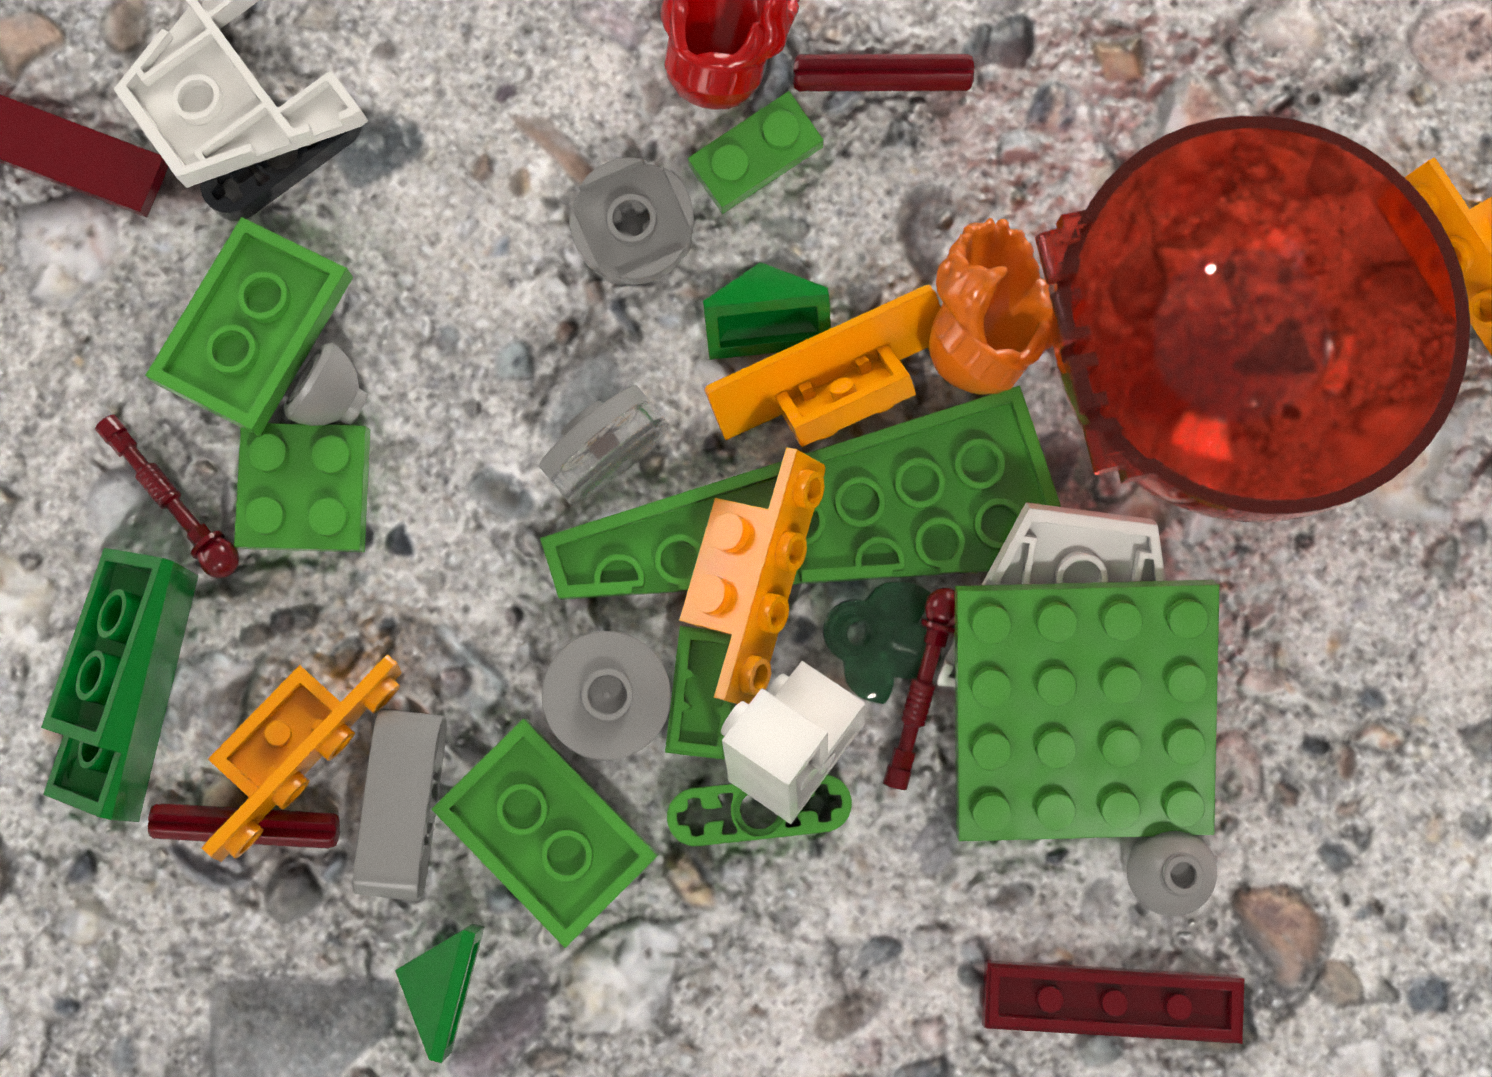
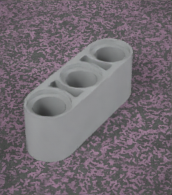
[353,709,447,902]

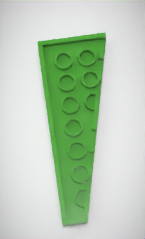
[540,385,1061,600]

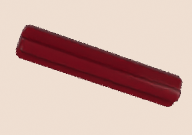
[793,54,975,92]
[148,803,340,849]

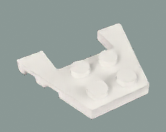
[114,0,368,188]
[935,503,1166,687]

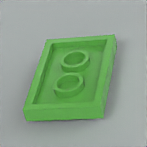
[145,217,353,437]
[431,718,659,948]

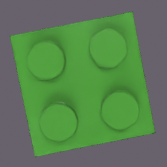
[234,423,371,553]

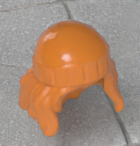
[928,218,1080,395]

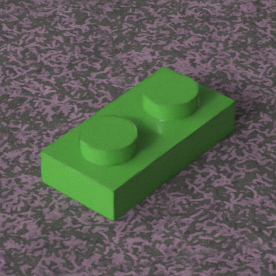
[687,91,824,214]

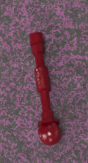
[95,414,240,578]
[883,588,955,790]

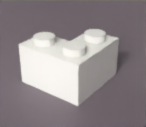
[721,661,865,824]

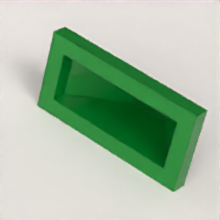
[703,262,831,360]
[395,923,485,1063]

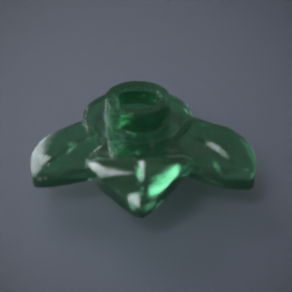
[823,581,942,704]

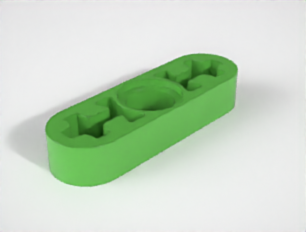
[667,774,852,846]

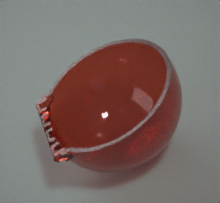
[1035,115,1470,522]

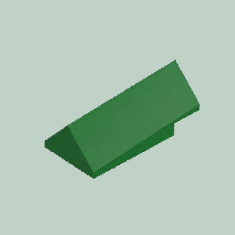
[41,548,199,822]

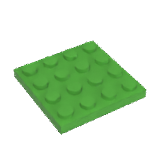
[955,579,1220,841]

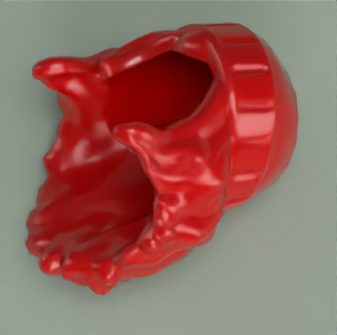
[660,0,800,110]

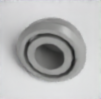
[284,343,368,426]
[1127,831,1217,916]

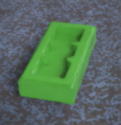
[665,626,735,760]

